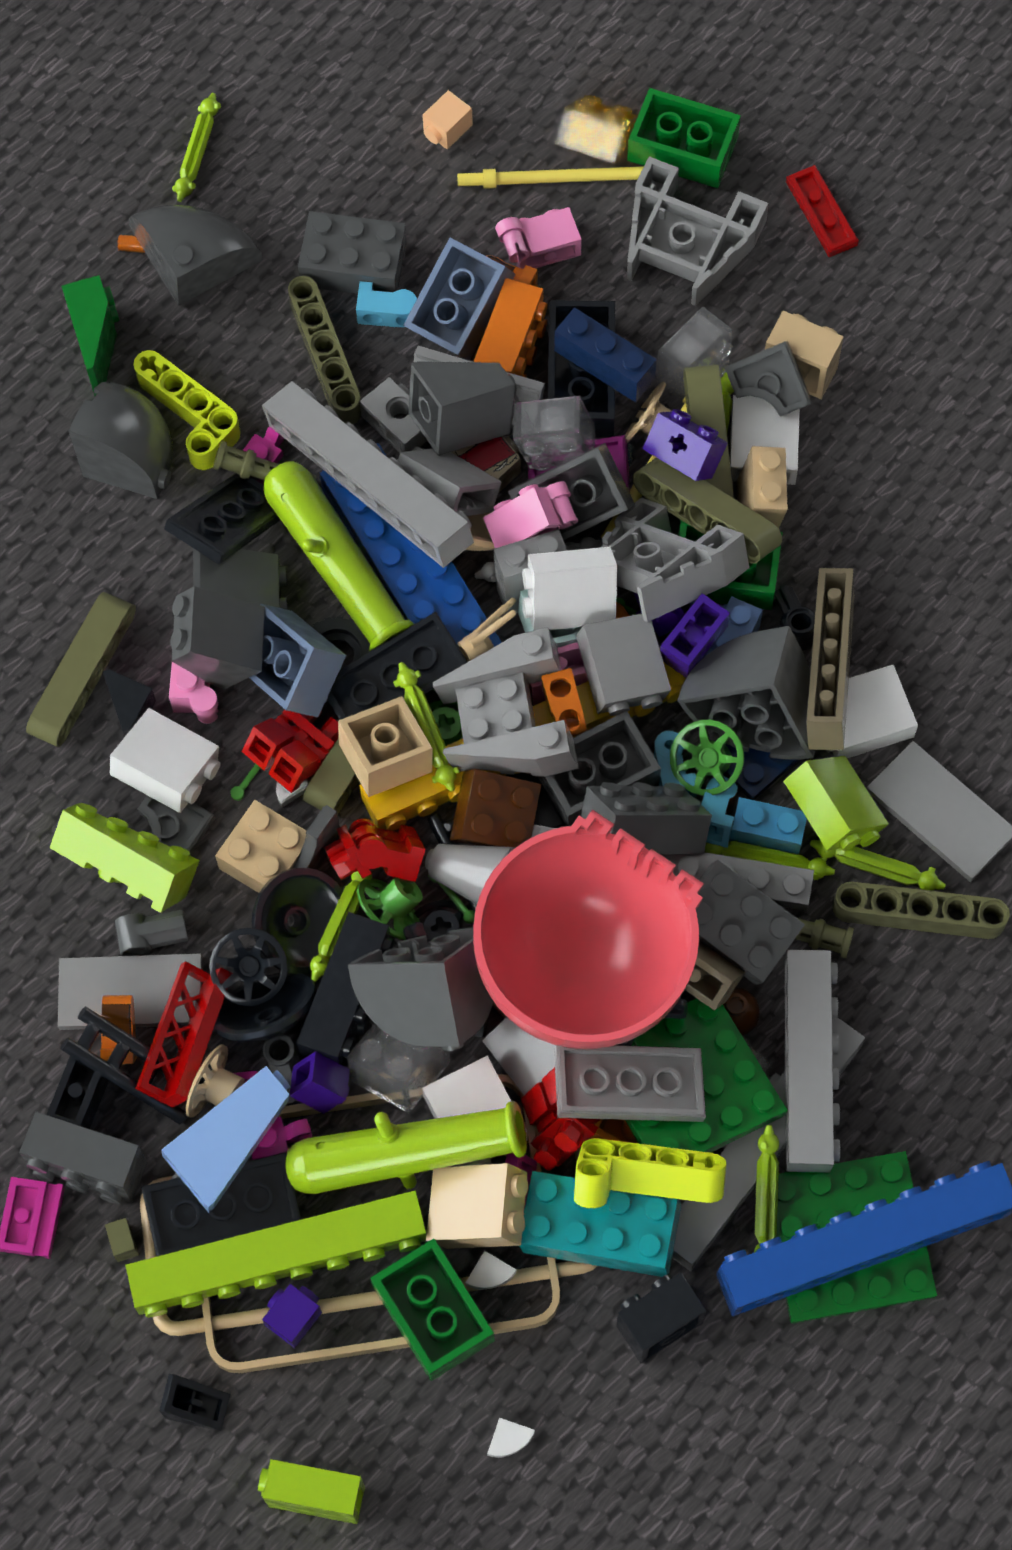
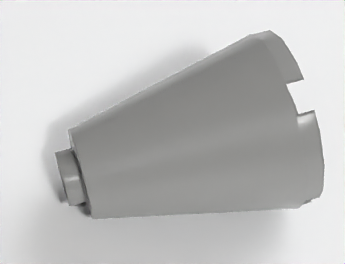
[425,844,516,905]

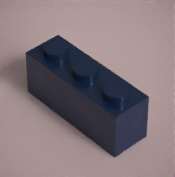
[554,307,657,403]

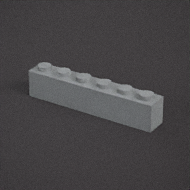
[784,950,840,1173]

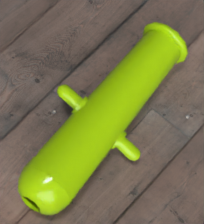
[263,461,414,652]
[285,1101,527,1194]

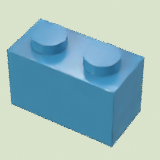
[730,797,807,855]

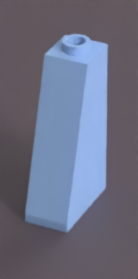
[161,1066,290,1213]

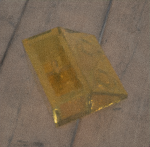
[555,95,638,164]

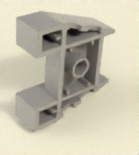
[627,156,768,306]
[601,498,749,622]
[433,627,579,777]

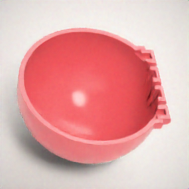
[473,810,704,1049]

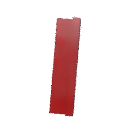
[135,961,233,1108]

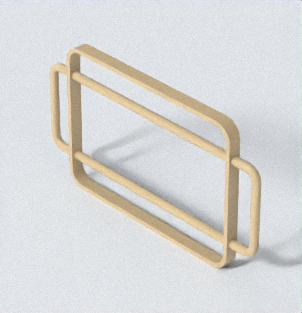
[140,1074,597,1373]

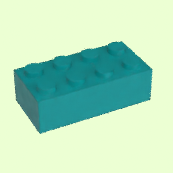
[520,1171,681,1277]

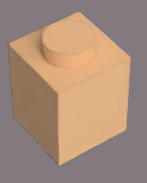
[423,90,473,150]

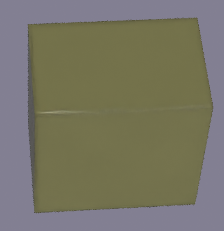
[105,1218,139,1262]

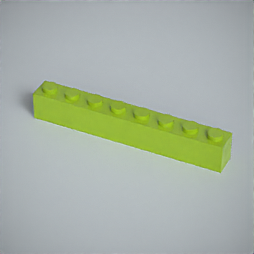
[125,1190,426,1318]

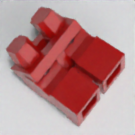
[241,709,339,793]
[324,818,426,882]
[521,1067,600,1171]

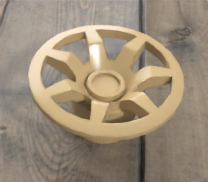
[625,382,671,443]
[186,1044,245,1117]

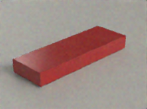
[786,165,859,257]

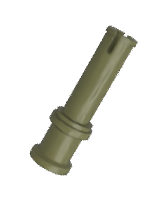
[213,440,316,480]
[795,918,855,959]

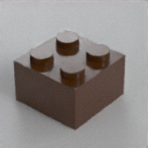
[450,769,541,847]

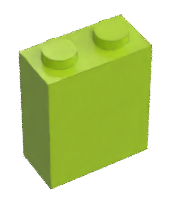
[783,756,889,851]
[258,1459,365,1524]

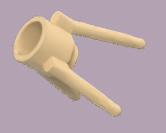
[458,598,516,662]

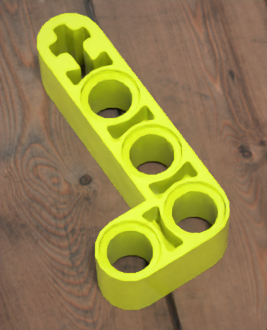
[133,350,241,470]
[574,1138,726,1208]

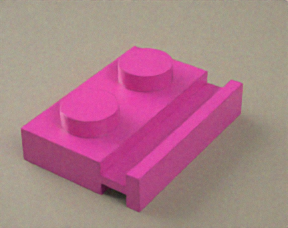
[0,1177,65,1259]

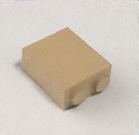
[736,446,788,529]
[426,1163,528,1249]

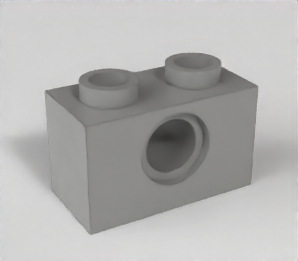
[360,377,428,453]

